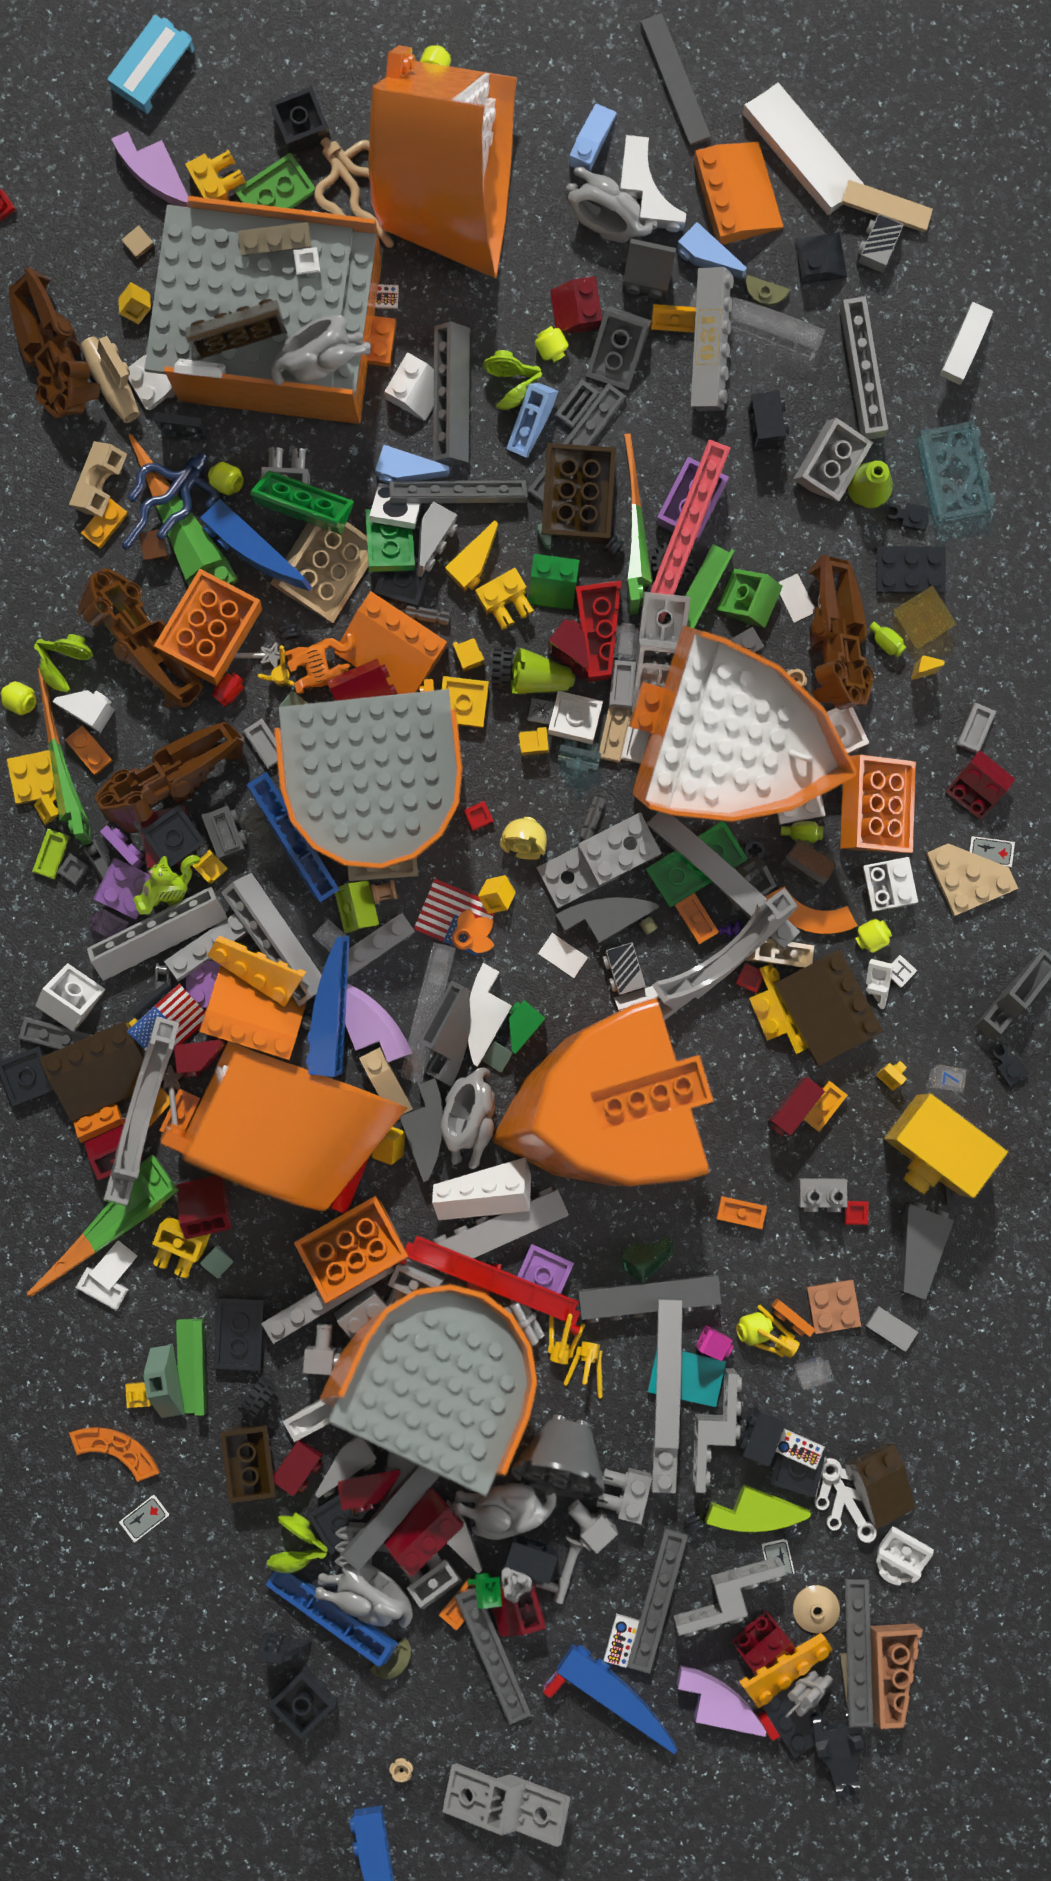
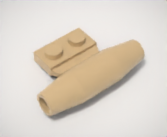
[80,336,140,423]

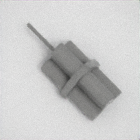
[503,1299,545,1346]
[502,1568,532,1603]
[786,1670,833,1717]

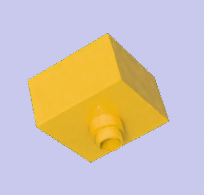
[884,1094,1008,1198]

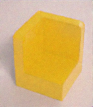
[119,282,151,325]
[453,639,485,672]
[519,727,549,756]
[192,850,228,885]
[478,875,516,914]
[372,1127,405,1165]

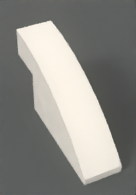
[939,302,993,385]
[468,963,512,1066]
[283,1400,333,1442]

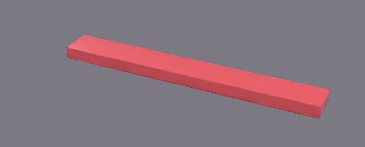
[651,439,731,623]

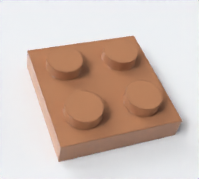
[806,1279,861,1334]

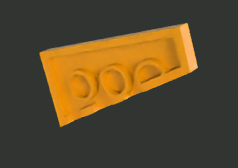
[739,1633,833,1708]

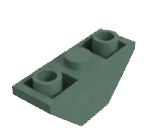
[143,1344,184,1418]

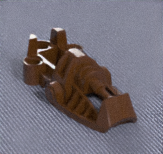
[8,267,100,418]
[807,555,874,711]
[78,568,203,708]
[94,722,245,833]

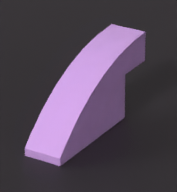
[111,131,190,207]
[345,983,412,1063]
[677,1665,766,1736]

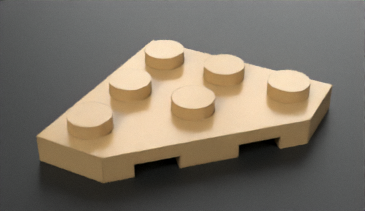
[926,844,1018,916]

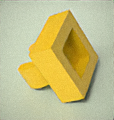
[34,794,59,825]
[876,1061,907,1091]
[125,1382,152,1408]

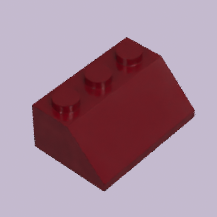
[548,618,589,680]
[383,1487,464,1577]

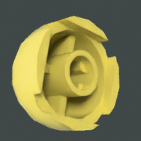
[500,817,547,860]

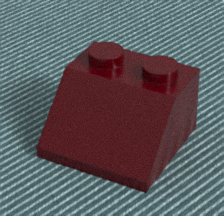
[550,276,602,334]
[174,1040,227,1078]
[338,1469,401,1513]

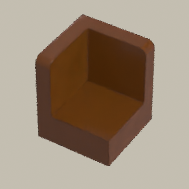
[139,530,169,561]

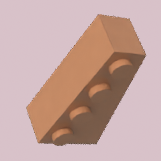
[870,1623,923,1729]

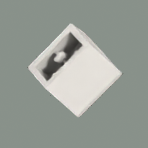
[863,857,918,911]

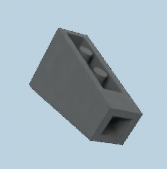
[900,1201,954,1300]

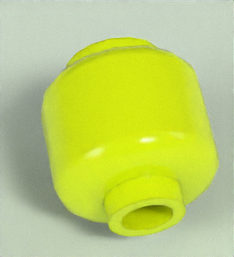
[420,46,451,66]
[535,326,568,362]
[208,462,243,496]
[1,681,37,715]
[856,918,892,953]
[736,1312,773,1346]

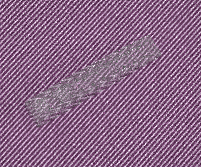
[689,288,825,359]
[400,942,457,1083]

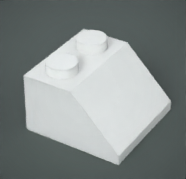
[385,352,434,421]
[53,690,115,733]
[35,963,105,1032]

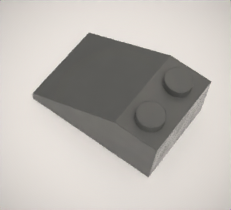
[622,239,676,299]
[586,306,652,390]

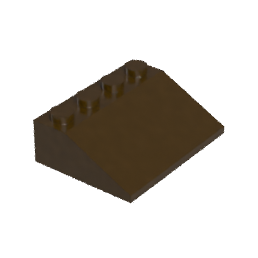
[186,299,288,360]
[541,443,616,544]
[773,949,883,1066]
[39,1021,144,1122]

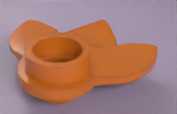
[452,909,494,953]

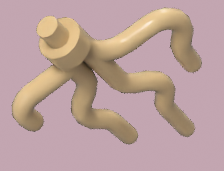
[314,137,394,248]

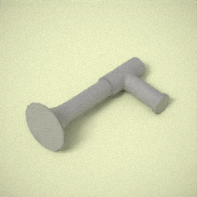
[535,1536,585,1604]

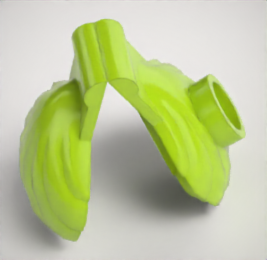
[483,350,542,410]
[34,634,94,692]
[266,1512,327,1573]

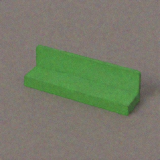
[686,544,734,628]
[176,1318,207,1416]

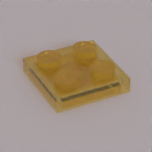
[893,585,957,650]

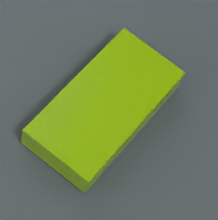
[32,829,71,880]

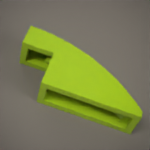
[705,1484,811,1532]

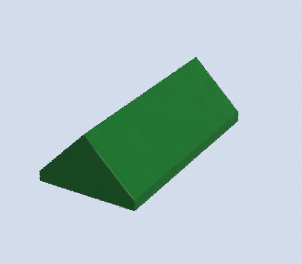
[250,470,354,535]

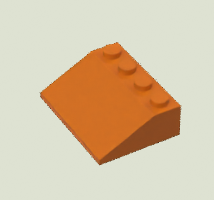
[693,142,783,245]
[154,569,262,686]
[334,591,448,694]
[840,755,916,853]
[199,965,306,1060]
[294,1196,408,1304]

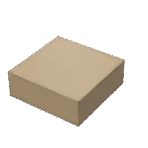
[122,225,154,259]

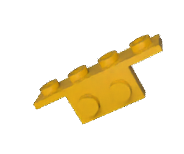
[749,964,807,1054]

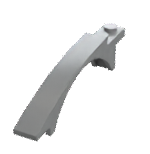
[647,811,800,949]
[652,888,798,1021]
[103,1016,179,1206]
[651,1299,682,1493]

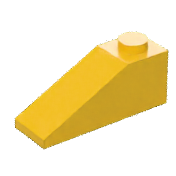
[445,520,498,592]

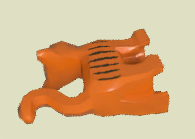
[285,633,355,695]

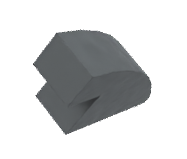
[556,897,659,944]
[975,949,1051,1041]
[418,981,470,1087]
[400,1078,443,1182]

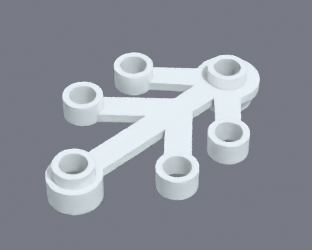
[814,1458,877,1542]

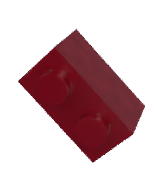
[274,1439,323,1497]

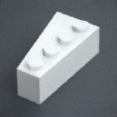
[432,1157,531,1220]

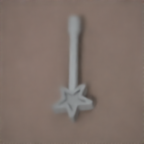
[234,643,286,668]
[162,1065,183,1125]

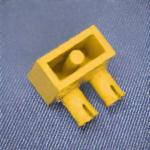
[185,150,246,201]
[475,568,534,630]
[153,1216,211,1278]

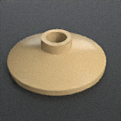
[793,1585,840,1633]

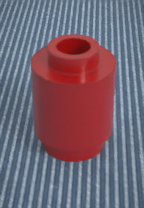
[211,672,245,707]

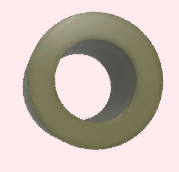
[639,916,659,935]

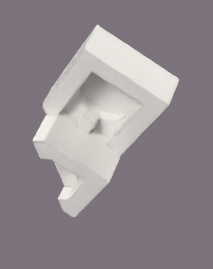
[866,959,894,1009]

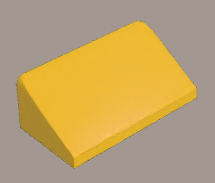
[911,655,945,680]

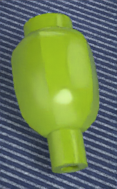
[868,621,907,657]
[781,821,823,843]

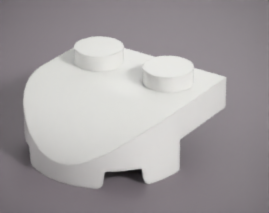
[128,355,175,410]
[876,1526,933,1585]

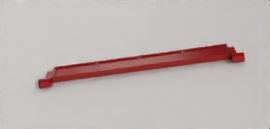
[399,1236,581,1335]

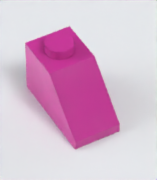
[695,1325,734,1361]

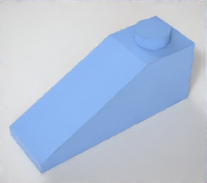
[569,104,617,172]
[677,222,747,279]
[506,382,558,458]
[375,445,450,484]

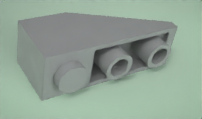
[417,501,458,577]
[315,1436,378,1498]

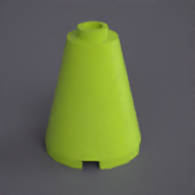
[847,461,893,508]
[510,648,575,694]

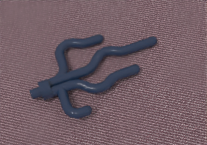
[122,453,219,550]

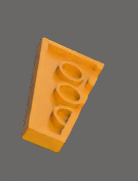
[207,936,306,1007]

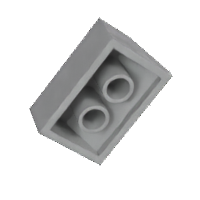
[793,418,873,502]

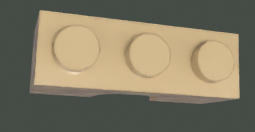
[69,442,127,517]

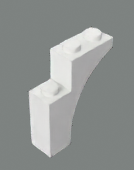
[620,135,686,232]

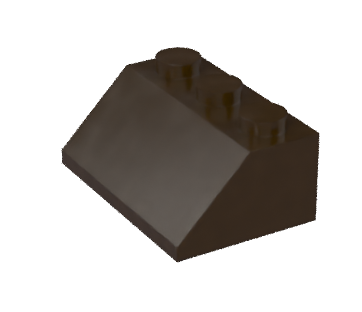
[220,1425,276,1503]

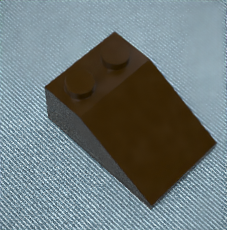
[845,1444,915,1529]

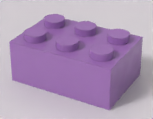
[656,457,729,544]

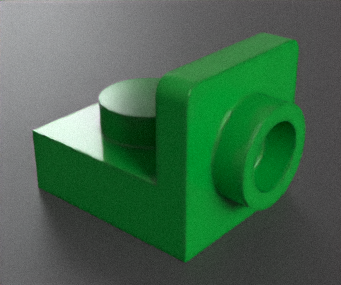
[467,1573,502,1609]

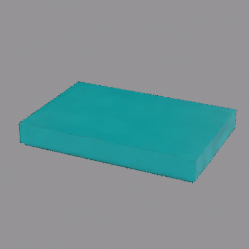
[648,1349,726,1407]

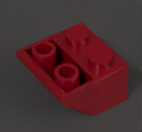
[945,750,1015,820]
[85,1119,145,1180]
[492,1583,546,1636]
[730,1610,797,1675]

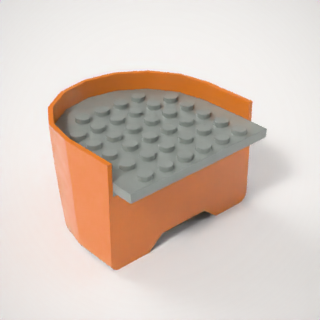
[274,689,463,869]
[319,1285,537,1496]

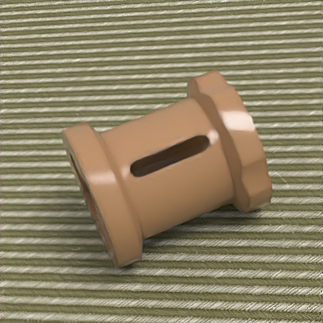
[371,880,398,905]

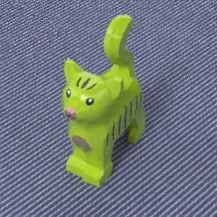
[133,855,201,914]

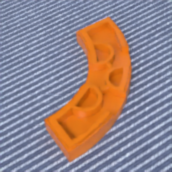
[765,886,857,934]
[69,1427,160,1482]

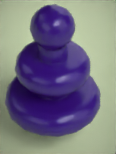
[717,920,744,938]

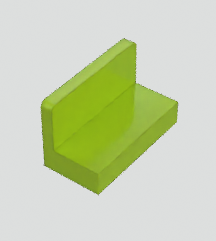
[335,881,379,933]

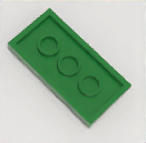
[645,820,748,908]

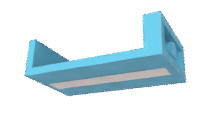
[107,15,195,114]

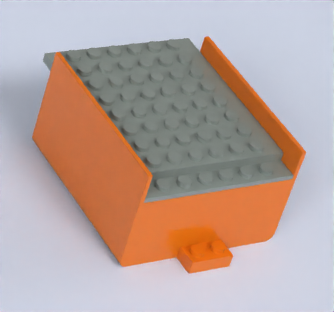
[144,196,396,424]

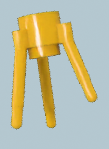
[258,646,294,687]
[752,1305,799,1358]
[547,1314,585,1364]
[563,1341,603,1399]

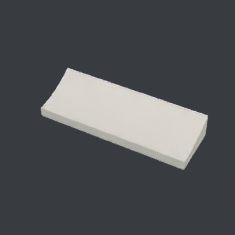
[742,83,864,216]

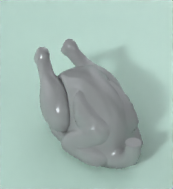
[566,167,653,243]
[271,316,371,385]
[441,1068,495,1169]
[454,1483,556,1540]
[315,1563,413,1628]

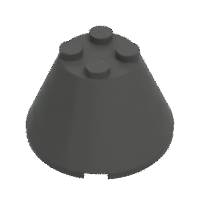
[511,1415,605,1499]

